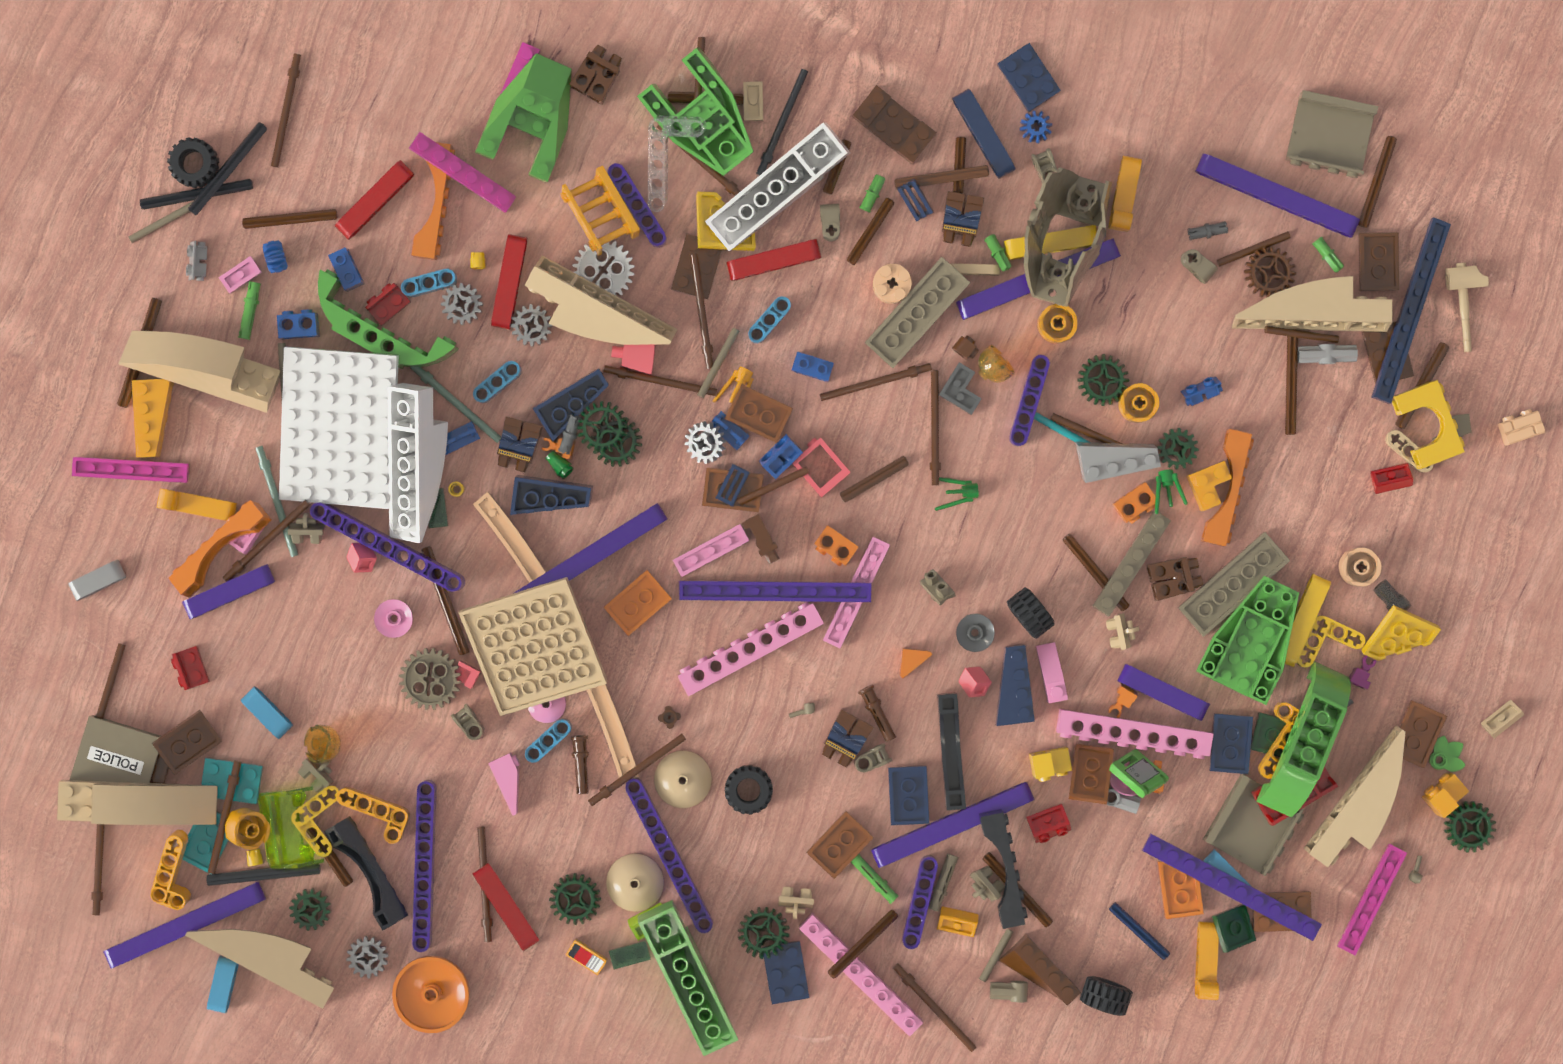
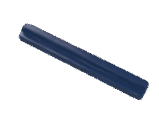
[1109,902,1170,960]

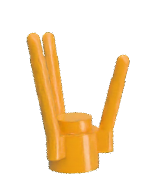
[713,366,754,403]

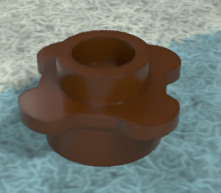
[658,706,681,729]

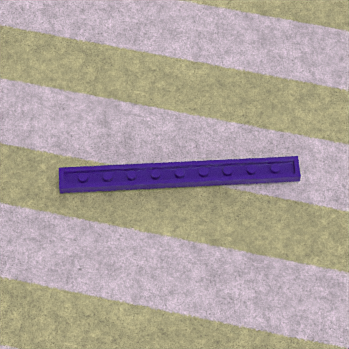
[679,581,872,602]
[1142,833,1322,941]

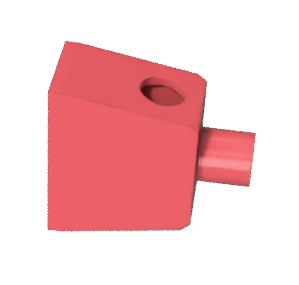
[611,344,656,375]

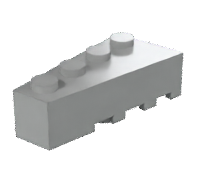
[1075,442,1161,483]

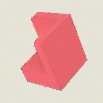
[347,543,377,573]
[456,660,482,689]
[959,667,992,697]

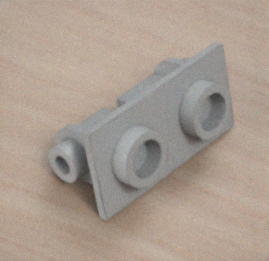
[186,241,207,281]

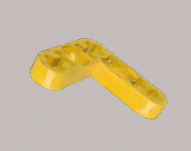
[1297,615,1365,668]
[291,786,339,857]

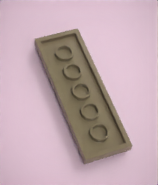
[865,257,971,368]
[1178,532,1290,637]

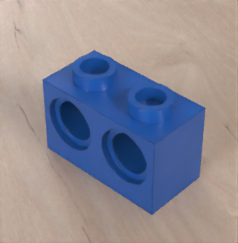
[328,247,365,292]
[277,309,320,340]
[791,352,834,382]
[759,434,803,479]

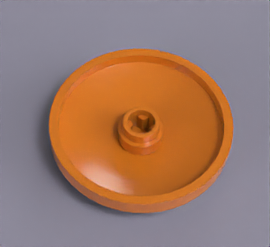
[392,956,470,1033]

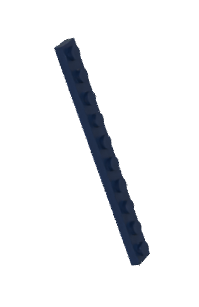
[1371,217,1451,404]

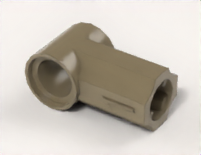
[990,981,1028,1003]

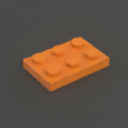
[604,570,672,636]
[1157,861,1204,919]

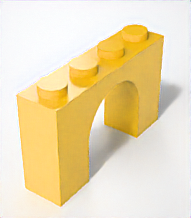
[1392,380,1465,469]

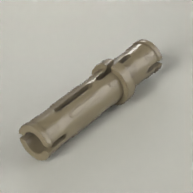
[928,853,959,912]

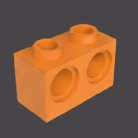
[1112,482,1156,524]
[814,525,859,566]

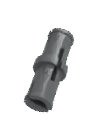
[1187,221,1228,241]
[558,414,582,455]

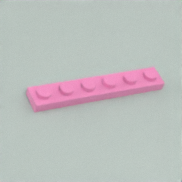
[823,537,890,648]

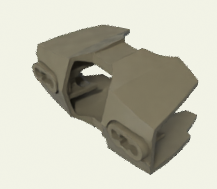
[1023,167,1112,307]

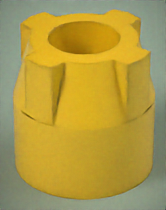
[470,252,486,270]
[448,481,465,497]
[246,849,263,866]

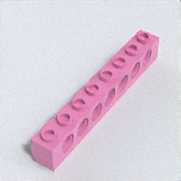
[678,602,824,696]
[1056,709,1213,759]
[799,912,923,1036]

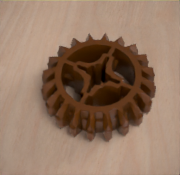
[1244,246,1296,297]

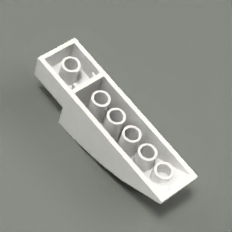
[705,123,850,251]
[388,383,448,543]

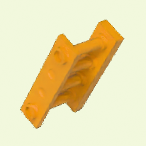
[560,165,640,256]

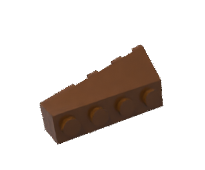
[998,934,1081,1006]

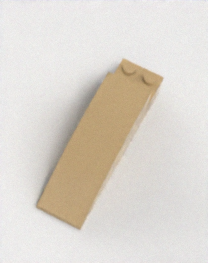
[524,255,677,345]
[1232,276,1392,332]
[119,331,280,413]
[1304,726,1405,867]
[57,780,218,825]
[185,929,334,1009]

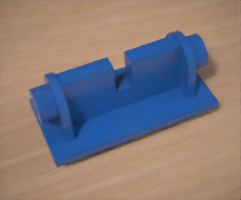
[1181,376,1223,406]
[712,411,750,450]
[445,421,480,455]

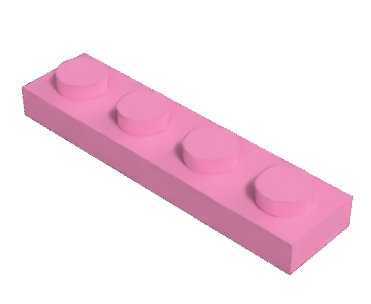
[673,524,749,577]

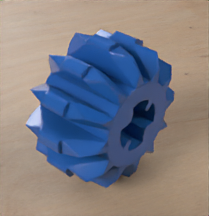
[1020,110,1052,144]
[262,240,288,273]

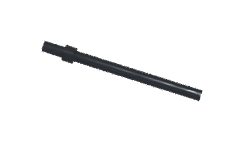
[756,69,808,176]

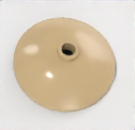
[654,751,712,808]
[606,854,664,911]

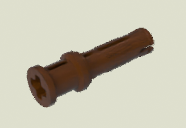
[858,684,896,742]
[571,735,589,794]

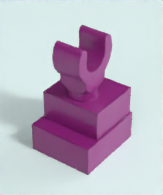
[1349,656,1376,690]

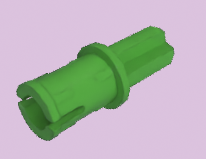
[859,174,885,213]
[984,234,1012,272]
[1312,237,1344,272]

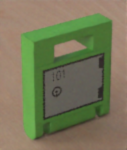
[1109,749,1169,798]

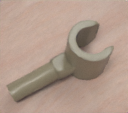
[789,703,815,718]
[1409,856,1423,884]

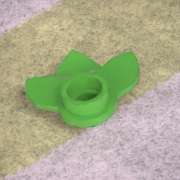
[1429,736,1465,772]

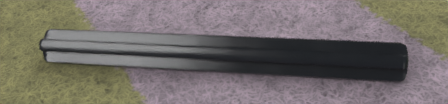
[188,122,267,215]
[140,179,253,210]
[206,863,321,886]

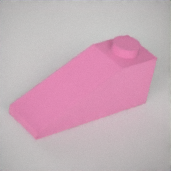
[1036,642,1068,703]
[488,753,520,815]

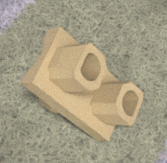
[1106,613,1139,650]
[778,887,814,919]

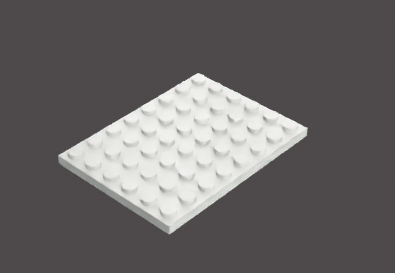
[279,346,399,509]

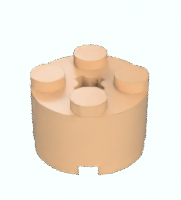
[873,264,912,304]
[1339,548,1381,586]

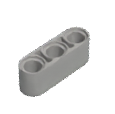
[68,560,126,601]

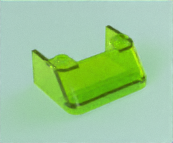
[258,786,324,869]

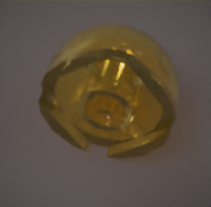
[978,344,1015,383]
[304,725,341,763]

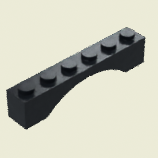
[937,692,966,810]
[979,809,1028,929]
[324,816,408,931]

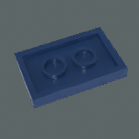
[997,43,1061,113]
[1209,713,1253,774]
[888,766,929,826]
[762,941,810,1004]

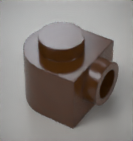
[952,335,979,361]

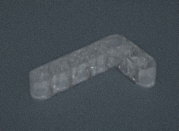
[648,115,707,212]

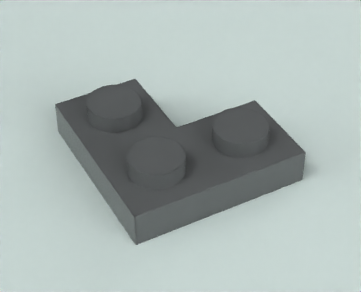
[939,362,982,415]

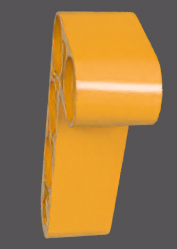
[1108,155,1142,232]
[156,488,237,521]
[1258,702,1299,779]
[336,787,410,844]
[150,830,191,910]
[1195,921,1219,1000]

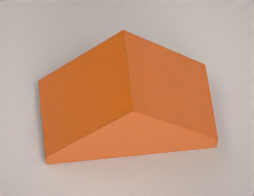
[900,648,933,678]

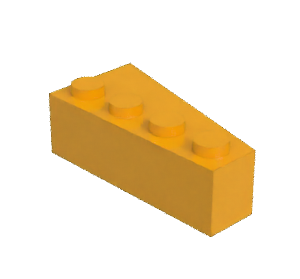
[132,379,174,458]

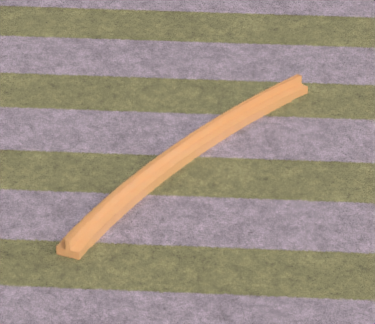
[473,492,639,779]

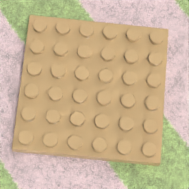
[459,577,608,716]

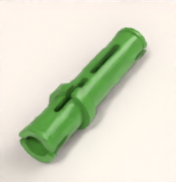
[238,281,261,340]
[851,854,899,904]

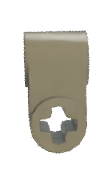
[1031,148,1057,183]
[820,204,840,242]
[1181,249,1218,284]
[451,704,485,740]
[854,743,893,773]

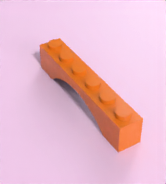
[411,142,455,260]
[1201,429,1254,546]
[168,500,272,598]

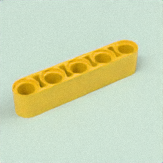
[1004,225,1097,260]
[1285,574,1331,667]

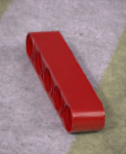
[335,160,415,240]
[491,234,528,330]
[726,239,822,281]
[472,863,540,952]

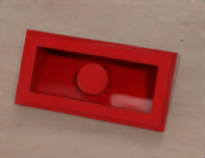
[1370,463,1413,494]

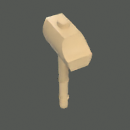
[1445,263,1489,352]

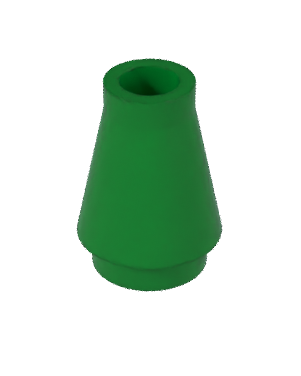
[546,451,574,479]

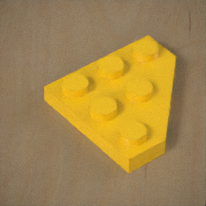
[696,191,756,251]
[1361,605,1441,661]

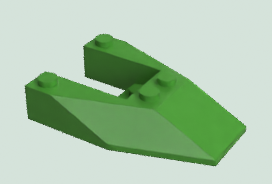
[637,47,754,176]
[475,53,572,183]

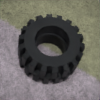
[167,137,220,188]
[1007,587,1055,639]
[725,765,773,815]
[1080,976,1133,1016]

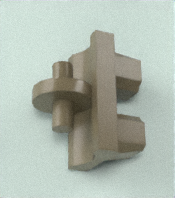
[288,513,325,544]
[920,569,956,605]
[298,757,333,792]
[970,866,1005,902]

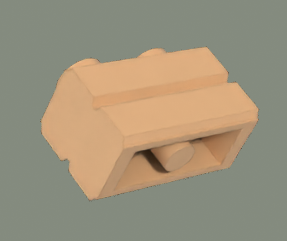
[1498,409,1545,445]

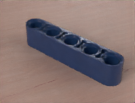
[952,88,1016,179]

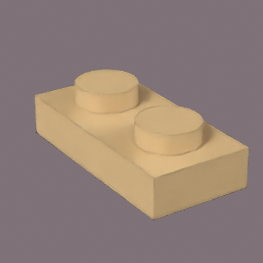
[743,82,763,121]
[1481,700,1524,739]

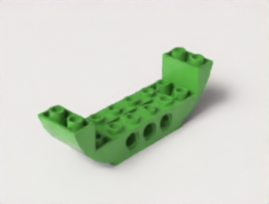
[318,269,459,369]
[1256,661,1351,817]

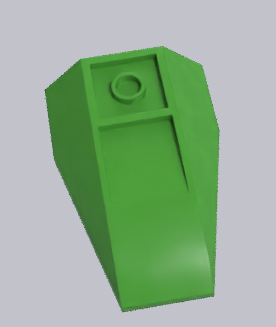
[1196,576,1299,705]

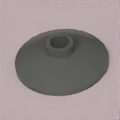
[956,614,995,652]

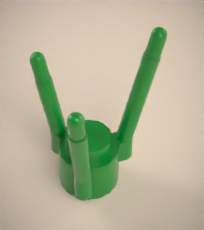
[1155,469,1188,514]
[935,477,979,511]

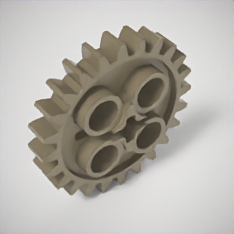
[399,648,462,710]

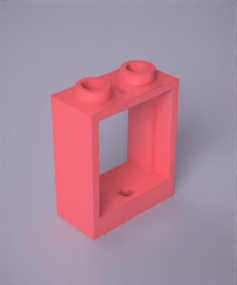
[792,438,851,498]

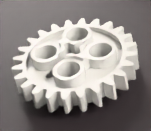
[572,241,635,295]

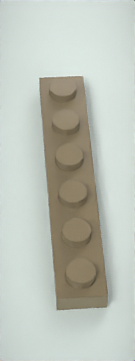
[1092,510,1171,617]

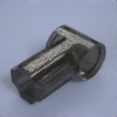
[1373,579,1412,611]

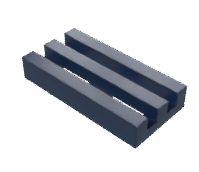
[897,179,933,222]
[716,464,750,507]

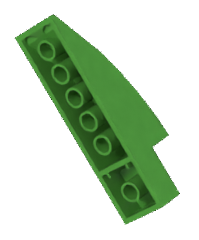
[637,900,738,1056]

